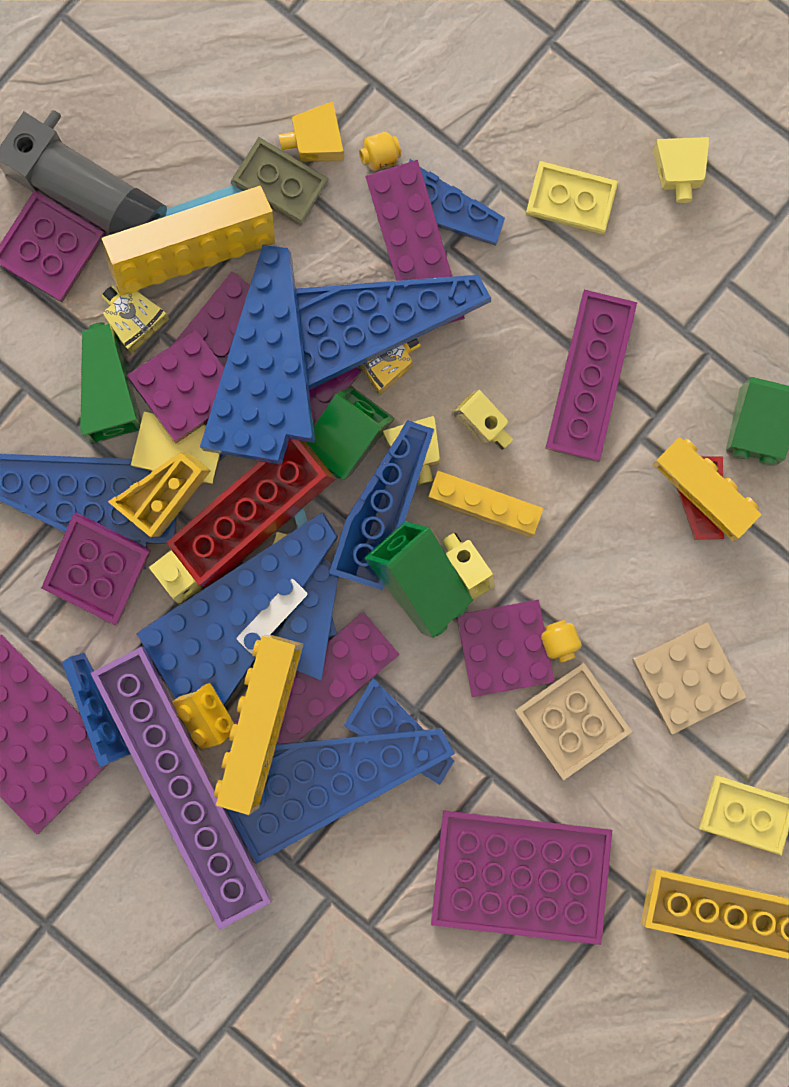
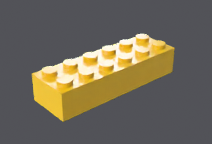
[102,185,275,296]
[214,635,304,815]
[640,868,789,959]

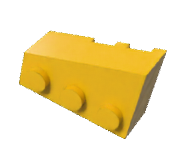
[108,452,211,537]

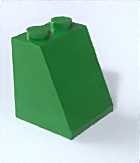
[726,377,789,466]
[306,386,395,480]

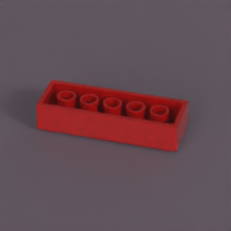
[166,438,336,587]

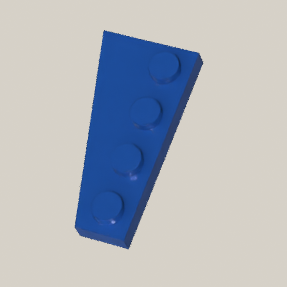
[409,159,505,246]
[279,559,339,681]
[62,653,131,768]
[344,678,454,785]

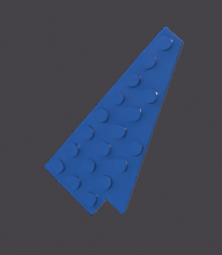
[200,245,315,465]
[296,275,491,390]
[0,454,177,569]
[136,513,338,707]
[227,728,455,864]

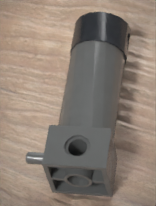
[0,110,167,235]

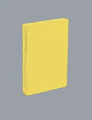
[525,161,618,235]
[131,412,221,485]
[699,775,789,856]

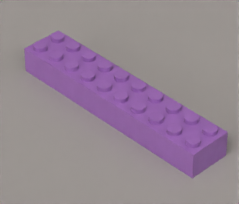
[91,647,273,930]

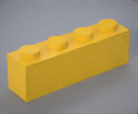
[653,437,762,542]
[428,471,543,538]

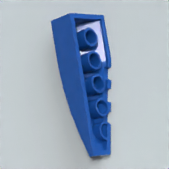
[329,420,434,590]

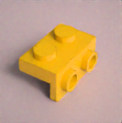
[172,683,234,750]

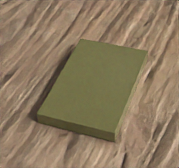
[231,137,329,226]

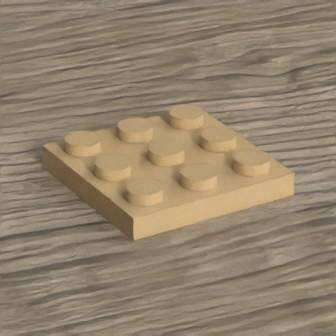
[632,622,746,735]
[514,662,632,781]

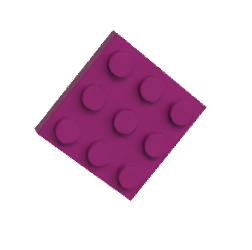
[0,190,105,303]
[127,330,224,444]
[41,513,151,626]
[457,600,555,697]

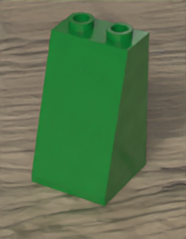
[80,322,142,444]
[365,521,474,638]

